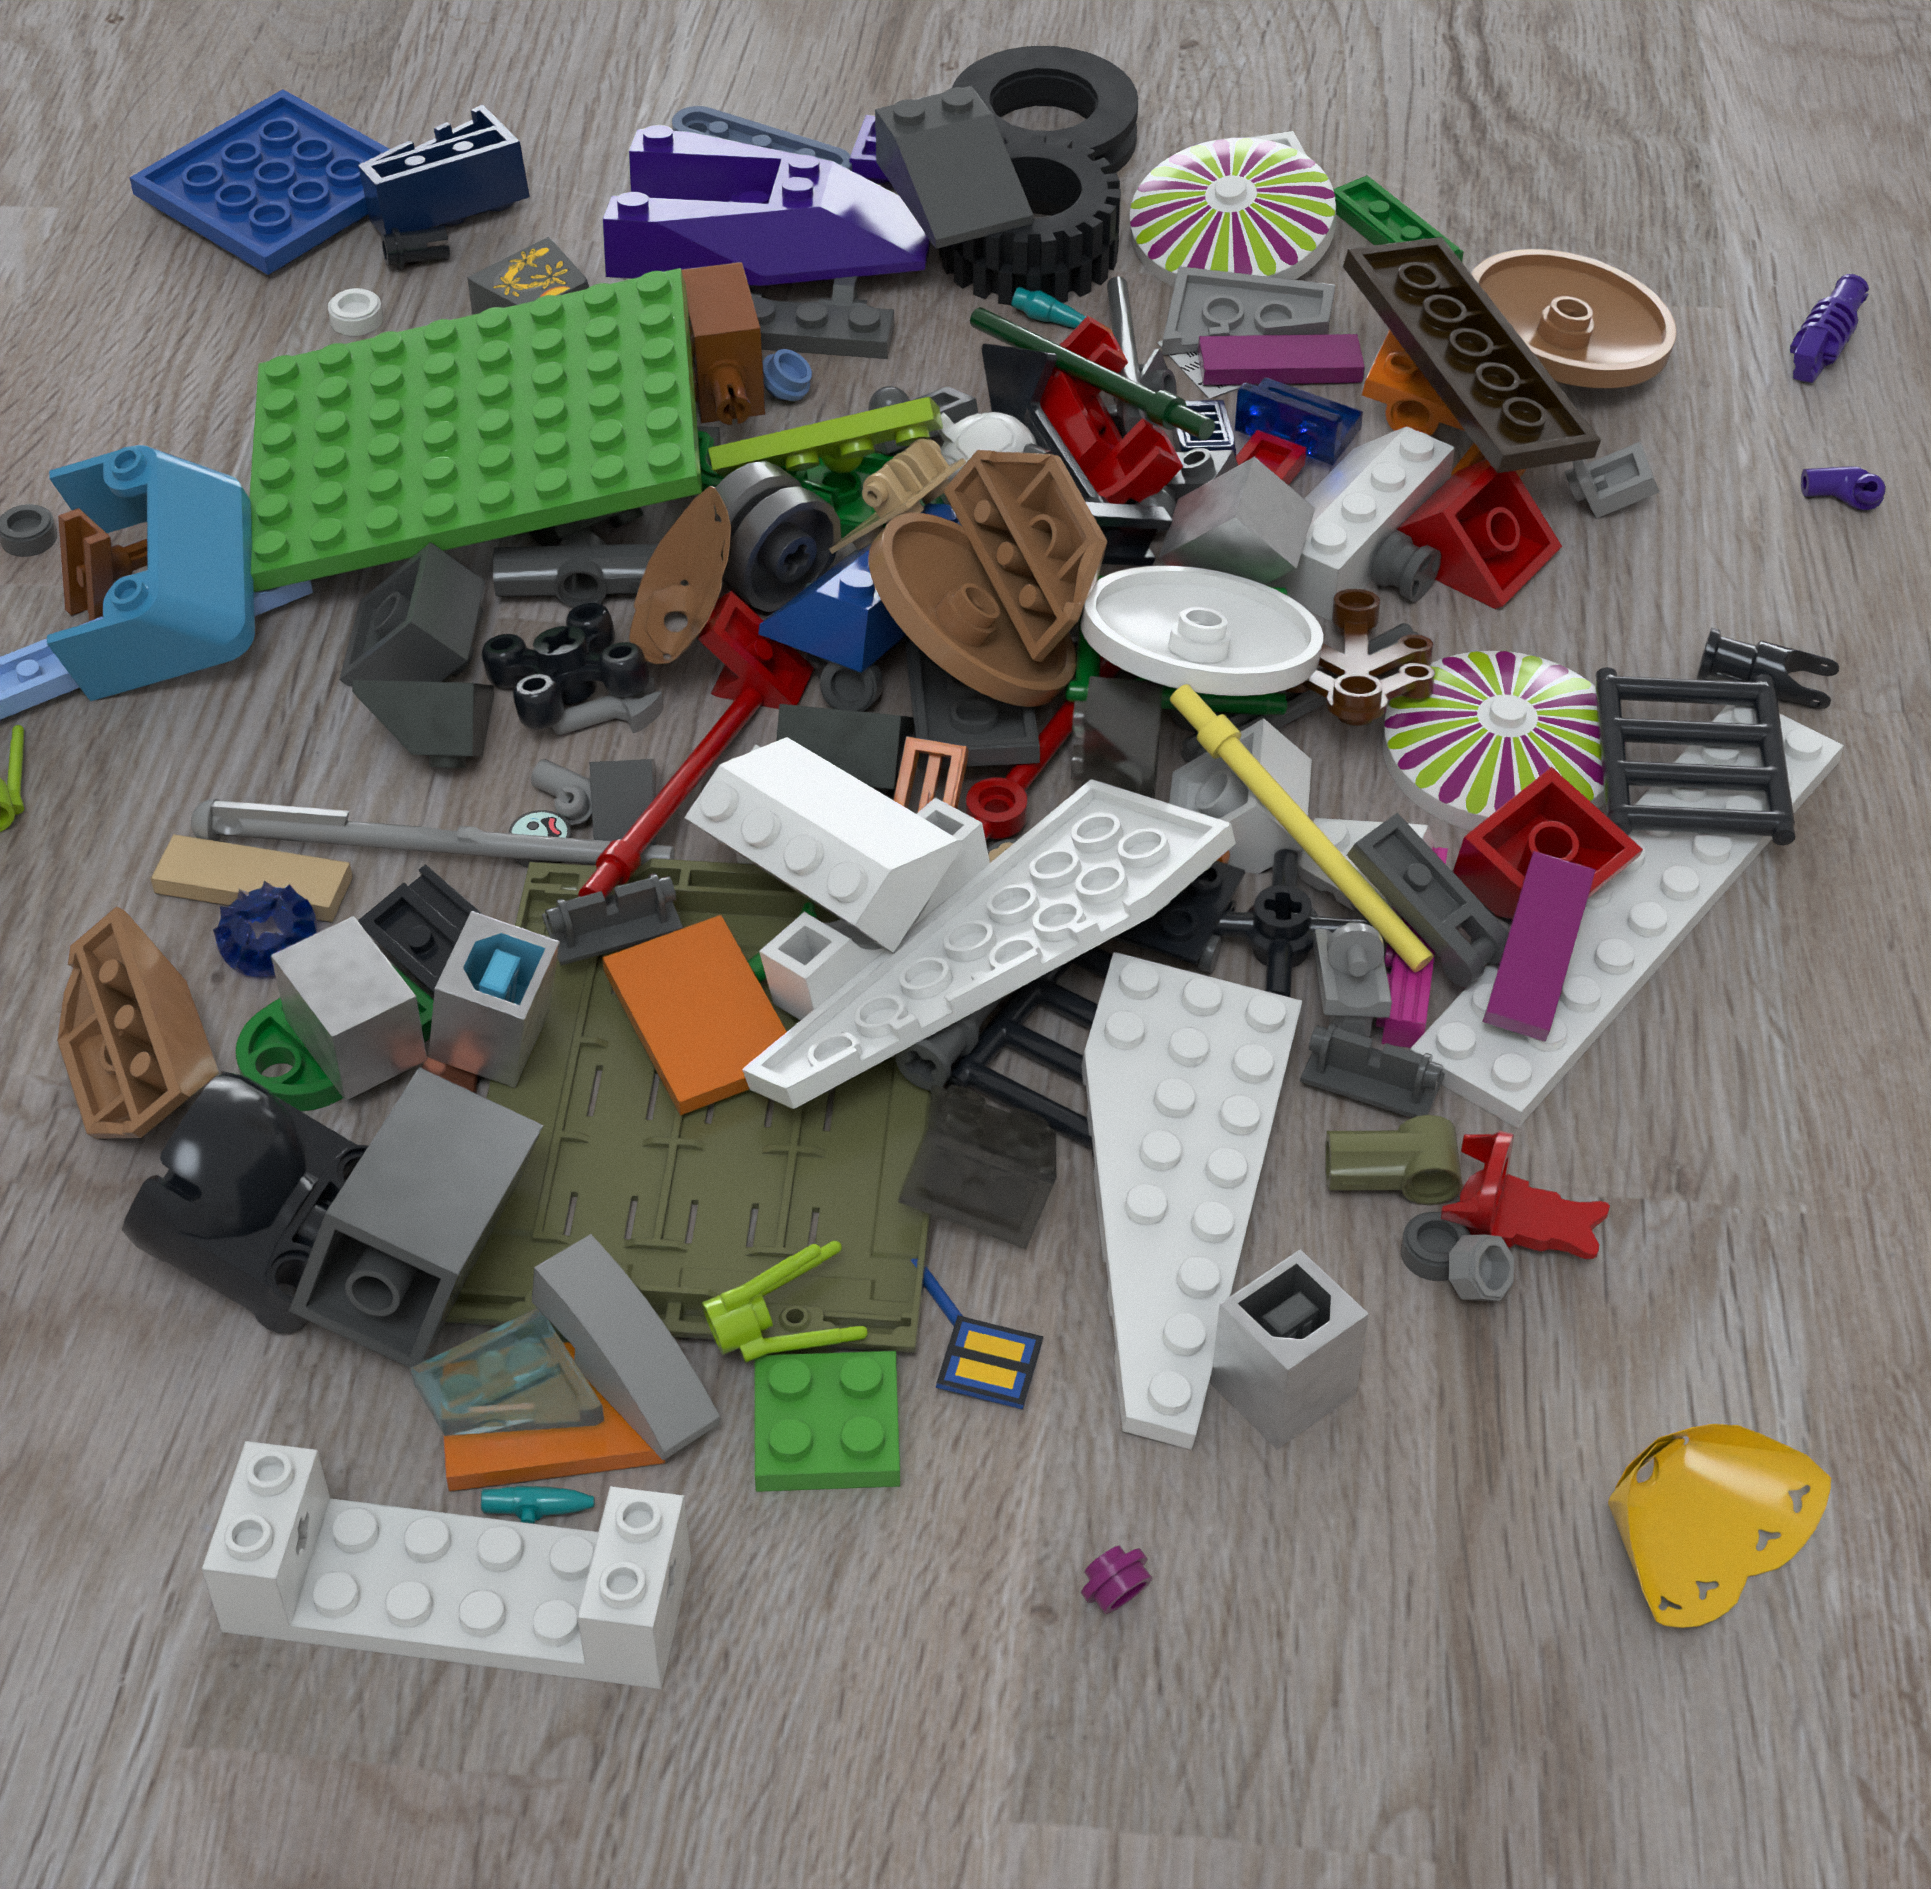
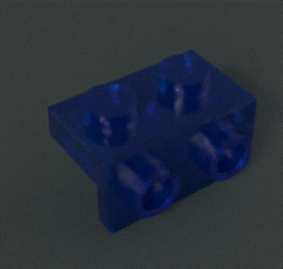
[1234,377,1363,465]

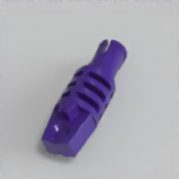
[1790,274,1869,383]

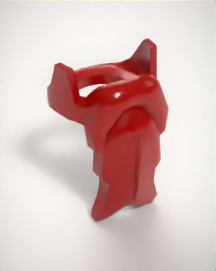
[1441,1131,1610,1259]

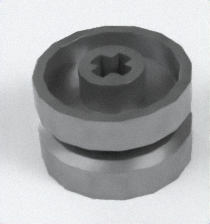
[714,461,841,612]

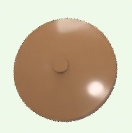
[1471,249,1677,388]
[868,513,1076,707]

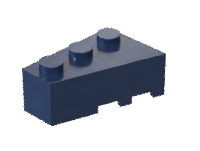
[358,104,530,234]

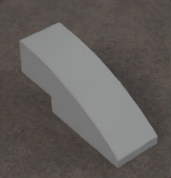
[532,1234,720,1460]

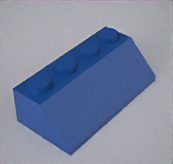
[758,503,962,673]

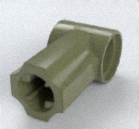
[1325,1115,1463,1205]

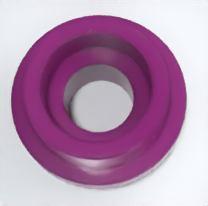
[1081,1546,1153,1614]

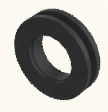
[952,46,1138,173]

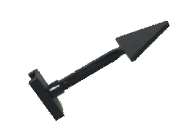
[981,343,1173,566]

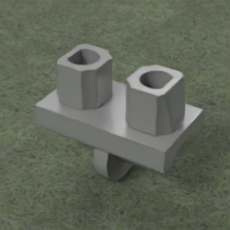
[1313,922,1392,1037]

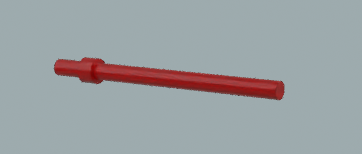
[578,687,763,899]

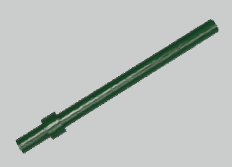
[970,307,1215,440]

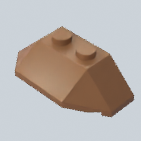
[943,450,1107,662]
[57,906,219,1139]

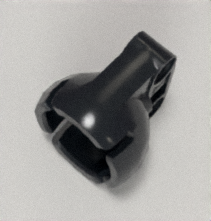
[122,1071,369,1333]

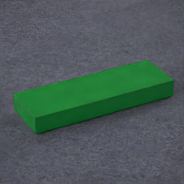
[1333,175,1464,262]

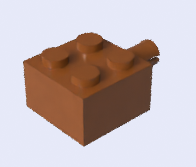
[681,262,765,425]

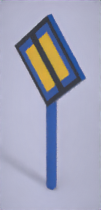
[911,1259,1044,1409]

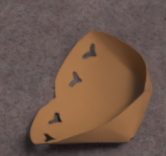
[629,486,731,664]

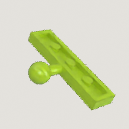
[708,397,943,478]

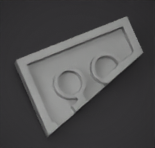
[1162,266,1335,355]

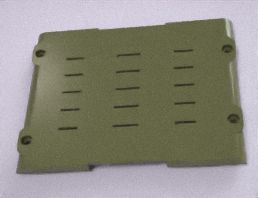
[445,858,938,1355]

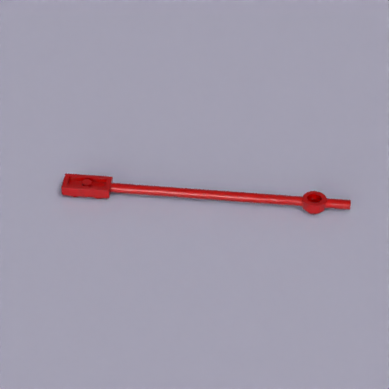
[966,430,1307,841]

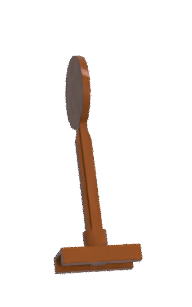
[58,508,147,621]

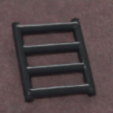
[1595,667,1795,846]
[946,947,1113,1159]

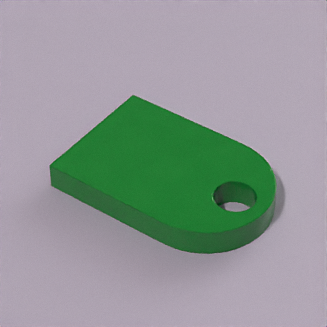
[235,965,434,1111]

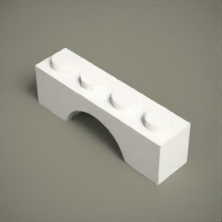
[759,798,990,1020]

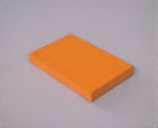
[602,915,787,1115]
[439,1342,665,1491]

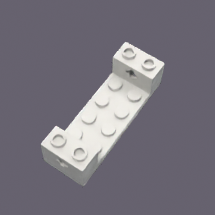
[202,1441,691,1689]

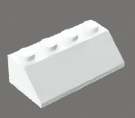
[1265,426,1455,622]
[684,737,965,953]

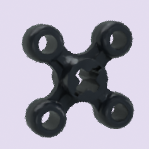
[481,603,649,730]

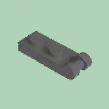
[1346,812,1508,987]

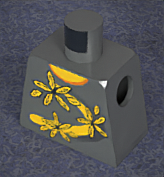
[467,237,589,315]

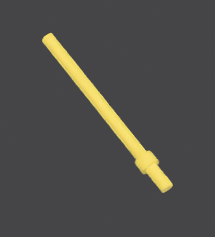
[1170,684,1434,973]

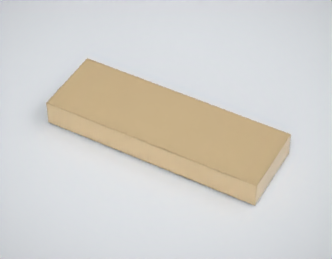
[151,834,353,922]

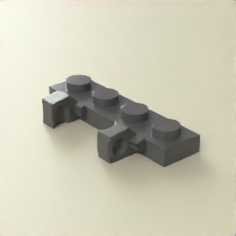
[749,276,895,359]

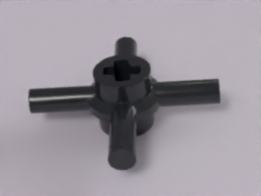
[1213,849,1374,998]

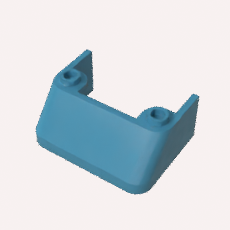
[47,445,255,702]

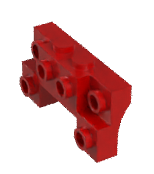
[1040,316,1184,504]

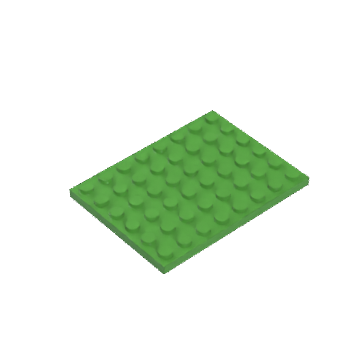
[249,268,702,592]

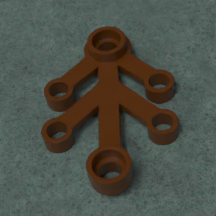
[1284,589,1435,726]

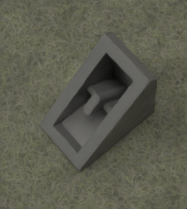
[589,759,657,845]

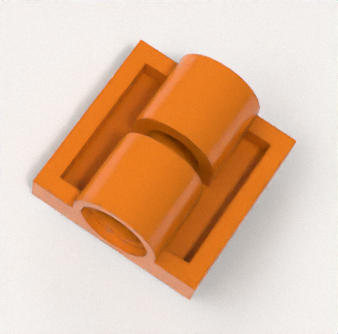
[1362,329,1465,436]

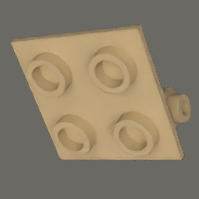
[829,438,966,554]

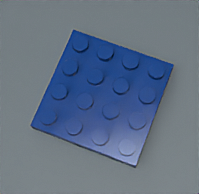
[129,89,390,275]

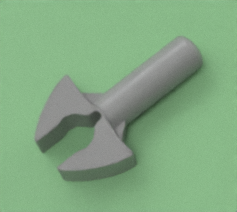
[552,676,663,735]

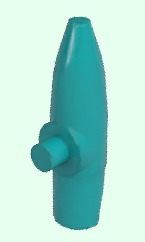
[481,1486,595,1524]

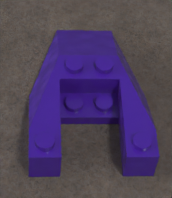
[603,125,931,286]

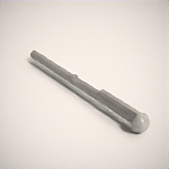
[191,799,674,866]

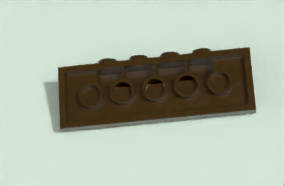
[1343,237,1601,473]

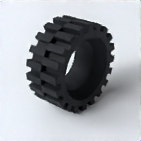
[939,134,1121,306]

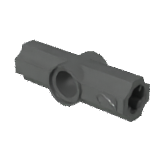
[493,532,658,608]

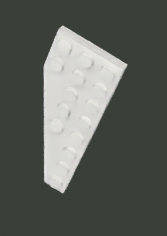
[742,779,1236,1109]
[1081,952,1302,1450]

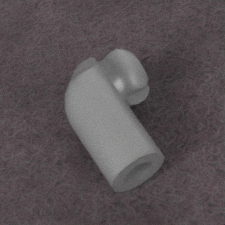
[531,759,592,825]

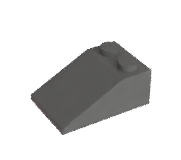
[875,86,1033,249]

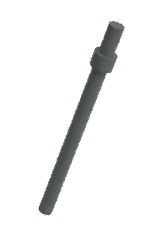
[1107,276,1147,433]

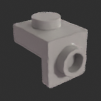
[1565,442,1659,519]

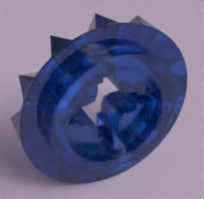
[213,880,317,977]

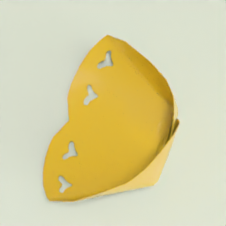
[1608,1424,1831,1628]

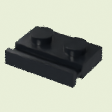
[358,864,484,999]

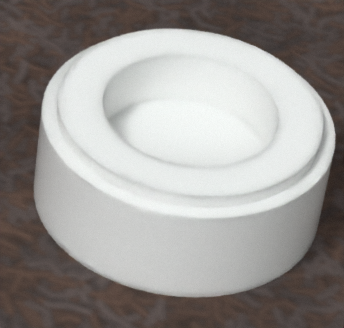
[328,288,383,336]

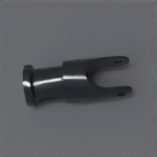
[1697,628,1839,709]

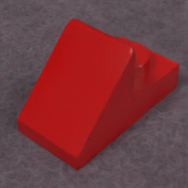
[697,591,814,709]

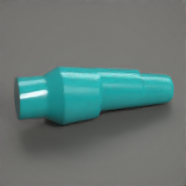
[1011,287,1087,328]

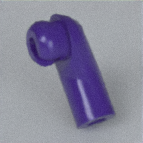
[1801,466,1886,510]

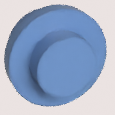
[762,349,812,401]

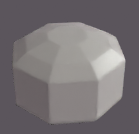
[1449,1235,1514,1301]

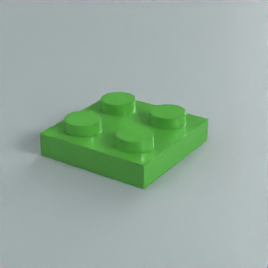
[755,1351,900,1492]

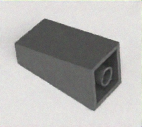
[289,1067,544,1371]

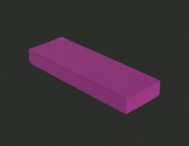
[1198,334,1365,385]
[1482,851,1596,1042]

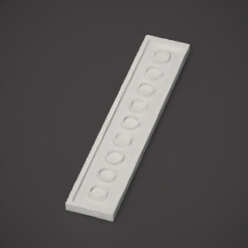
[1410,705,1844,1129]

